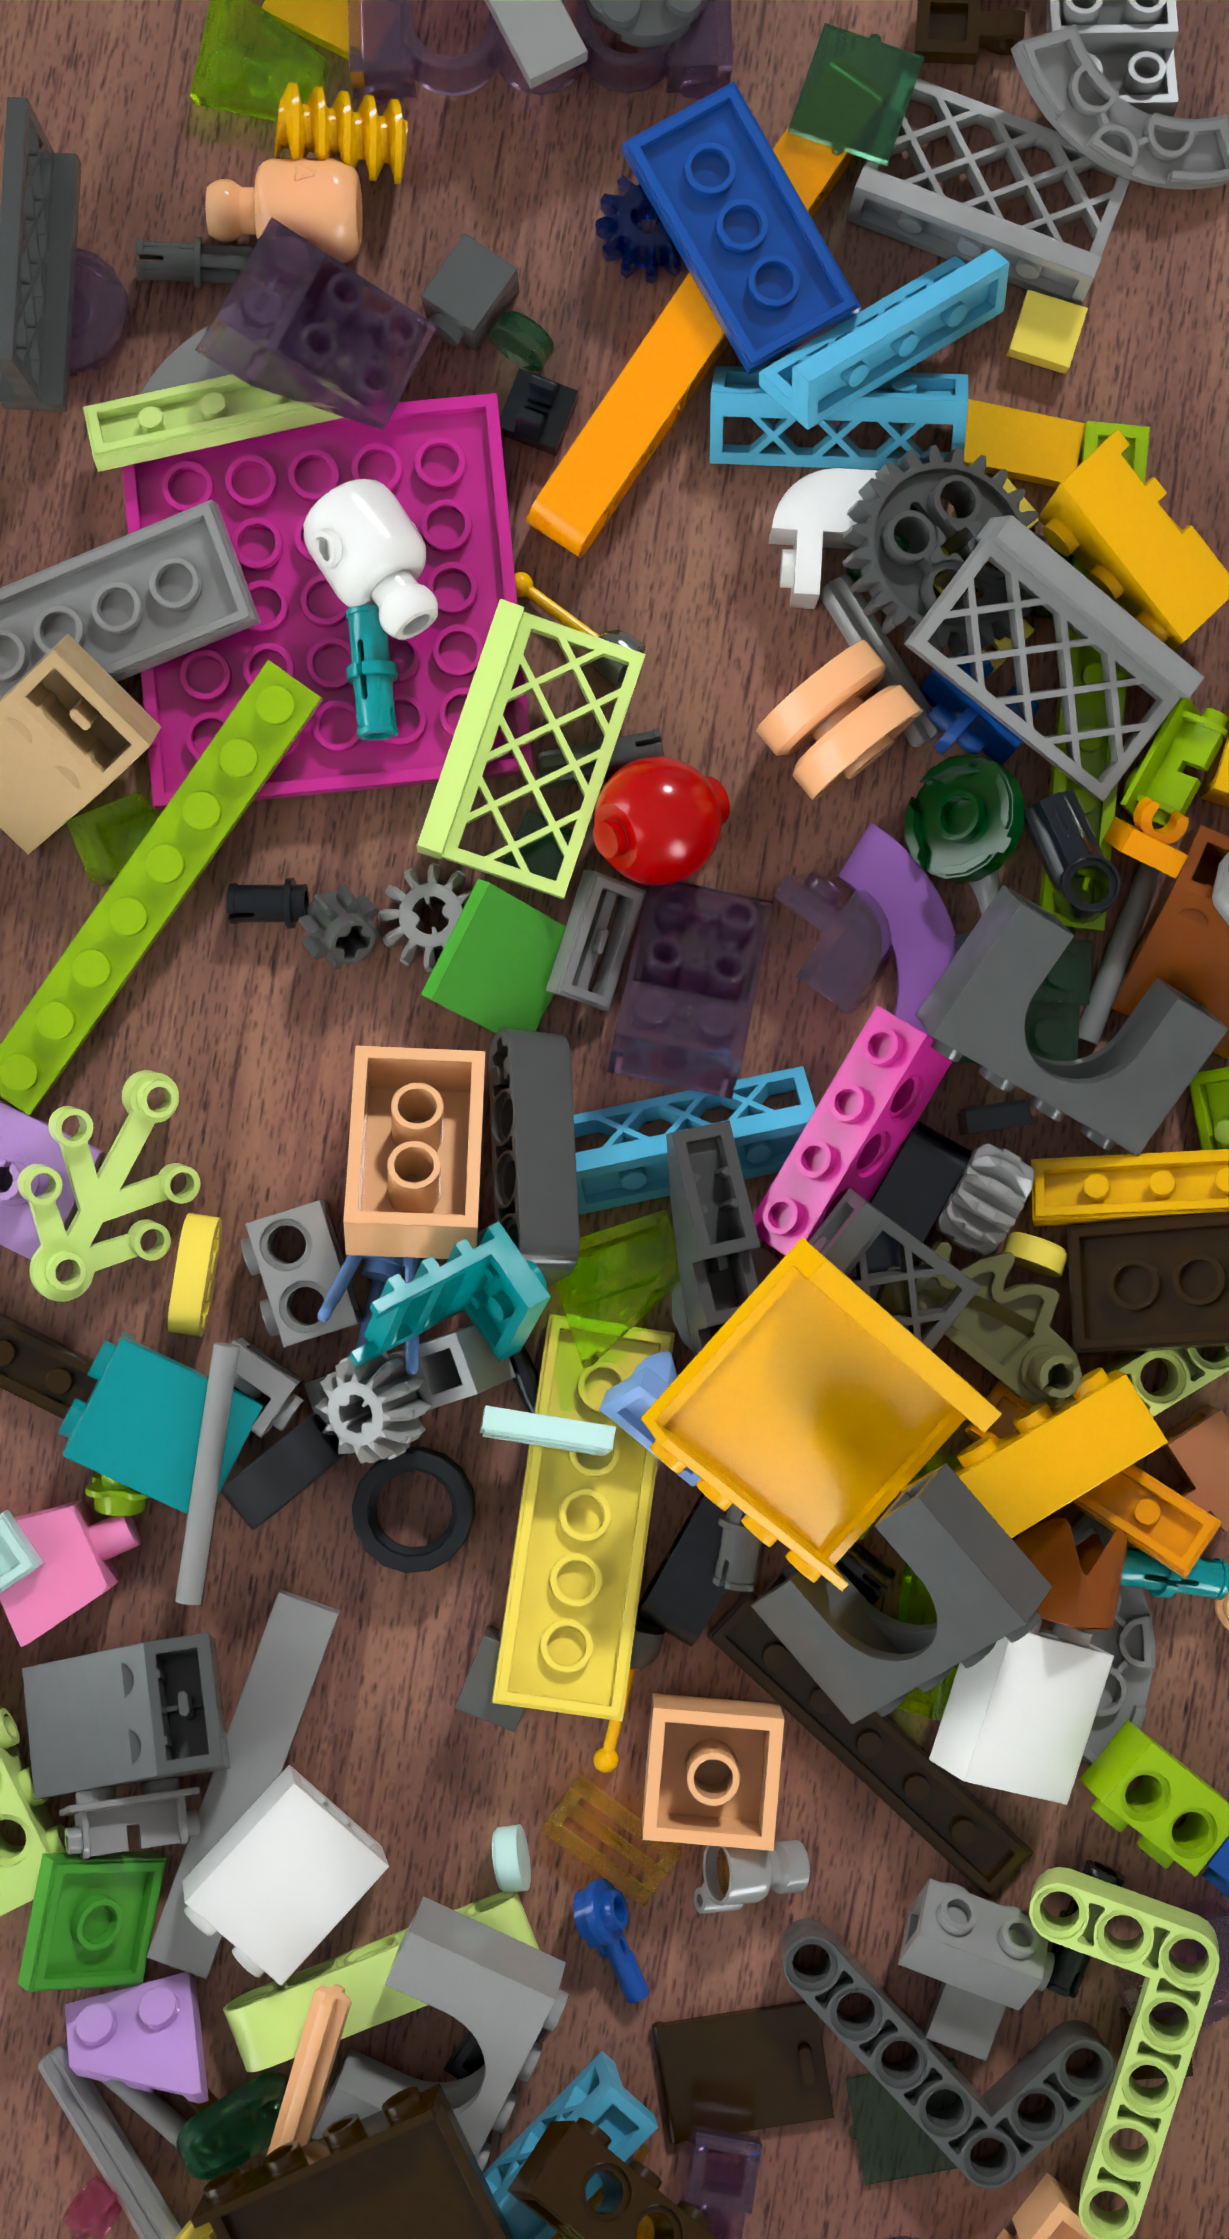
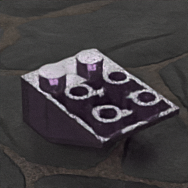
[195,217,437,430]
[607,882,773,1099]

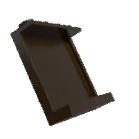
[190,2083,514,2239]

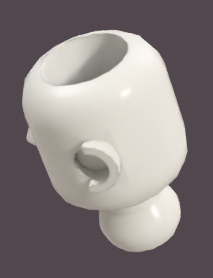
[303,479,438,640]

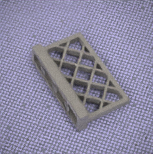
[846,72,1130,306]
[904,515,1205,802]

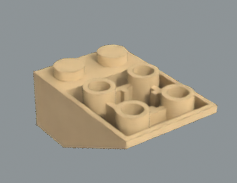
[0,633,161,855]

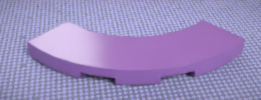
[836,822,959,1035]

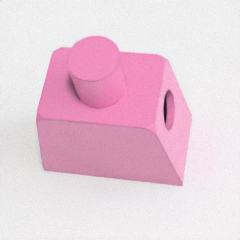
[0,1500,141,1647]

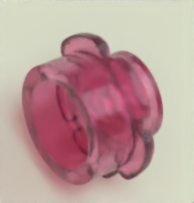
[62,2176,122,2239]

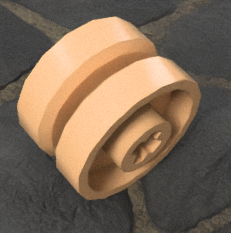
[756,640,923,801]

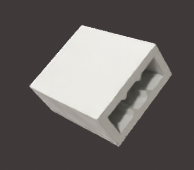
[929,1619,1114,1805]
[182,1765,389,1986]

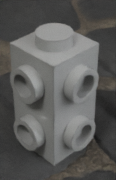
[898,1878,1055,2011]

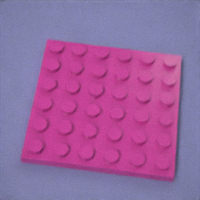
[122,393,534,810]

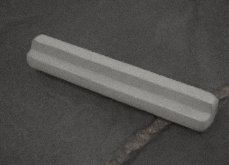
[820,575,941,747]

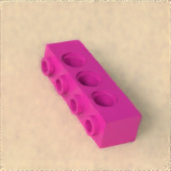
[753,1005,953,1256]

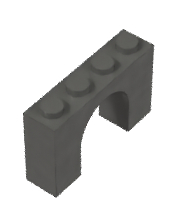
[915,885,1228,1156]
[751,1463,1052,1724]

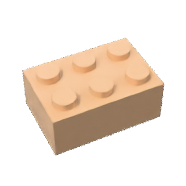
[343,1046,485,1259]

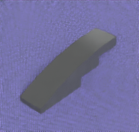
[666,1120,760,1356]

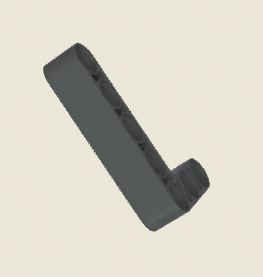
[779,1918,1115,2189]

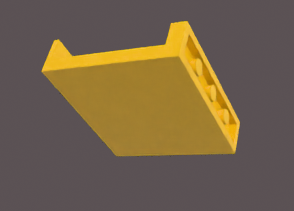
[640,1237,1002,1592]

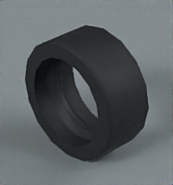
[221,1413,346,1530]
[352,1447,476,1573]

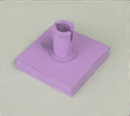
[0,1100,105,1260]

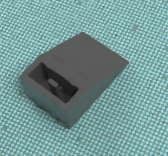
[22,1632,231,1800]

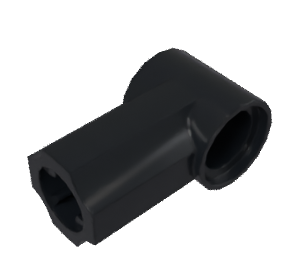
[1024,789,1121,923]

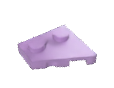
[65,1972,209,2103]

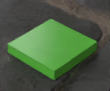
[421,879,566,1034]
[17,1851,167,1992]

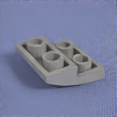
[1046,0,1179,117]

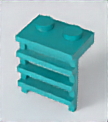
[349,1222,551,1368]

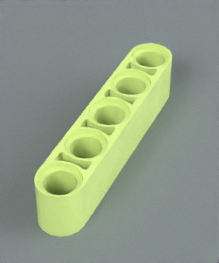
[223,1892,539,2072]

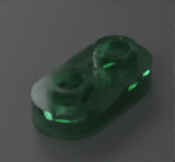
[176,2072,289,2180]

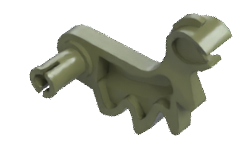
[876,1241,1082,1406]

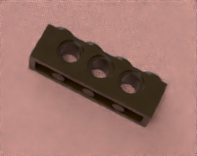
[507,2118,717,2239]

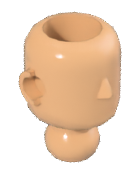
[206,158,363,269]

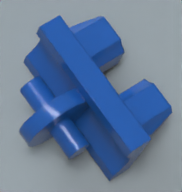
[919,650,1039,765]

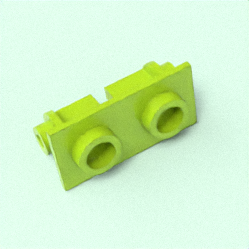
[1120,698,1229,829]

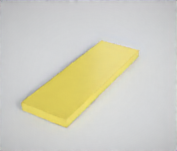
[491,1314,675,1721]

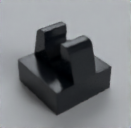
[500,368,579,456]

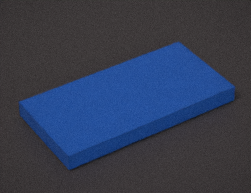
[621,81,861,375]

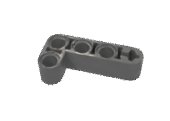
[477,1028,580,1288]

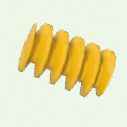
[274,82,408,185]

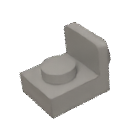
[231,1337,304,1437]

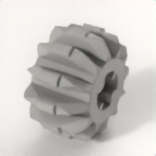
[378,863,472,973]
[936,1143,1034,1256]
[315,1352,431,1464]

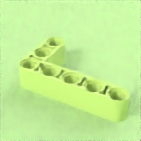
[1029,1867,1220,2239]

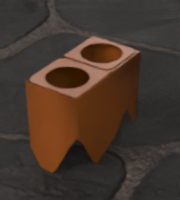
[1011,1513,1127,1630]

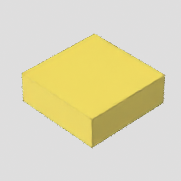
[1006,289,1088,374]

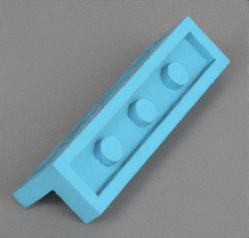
[759,248,1010,430]
[710,366,968,470]
[574,1066,816,1215]
[483,2051,659,2239]

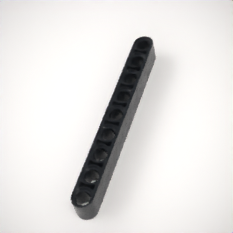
[637,1121,972,1646]

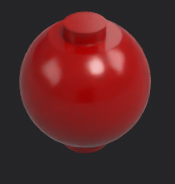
[593,756,730,886]

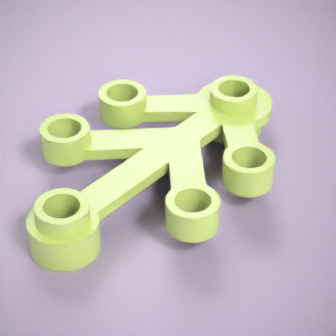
[17,1070,201,1302]

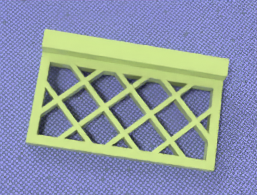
[417,599,646,899]

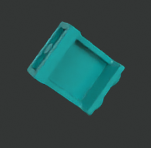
[58,1331,263,1514]

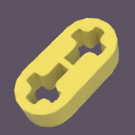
[168,1213,222,1337]

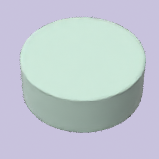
[492,1824,531,1894]

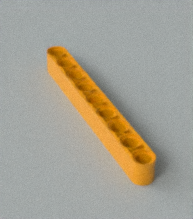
[526,58,891,558]

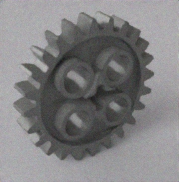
[842,445,1046,657]

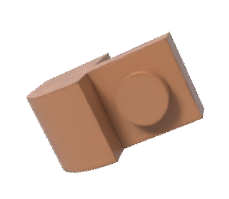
[1160,1405,1229,1532]

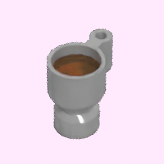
[694,1840,810,1914]

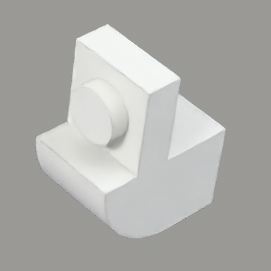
[769,468,877,609]

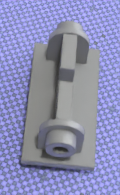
[59,1778,200,1860]

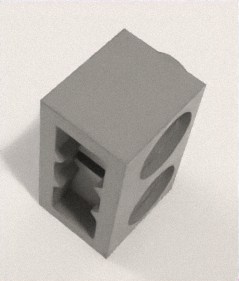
[241,1200,363,1347]

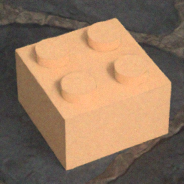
[642,1693,784,1851]

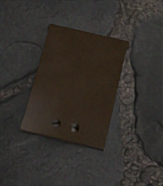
[652,2000,834,2144]

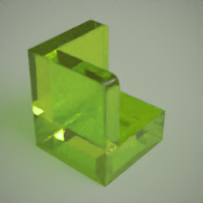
[66,793,156,888]

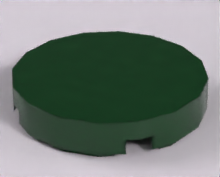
[904,753,1025,884]

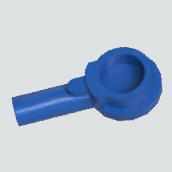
[573,1878,650,2003]

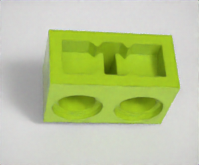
[1079,1720,1229,1877]

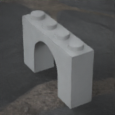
[312,1896,569,2172]

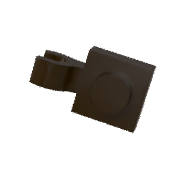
[913,0,1026,65]

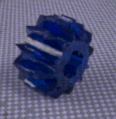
[595,174,681,284]

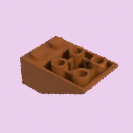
[1110,825,1229,1059]

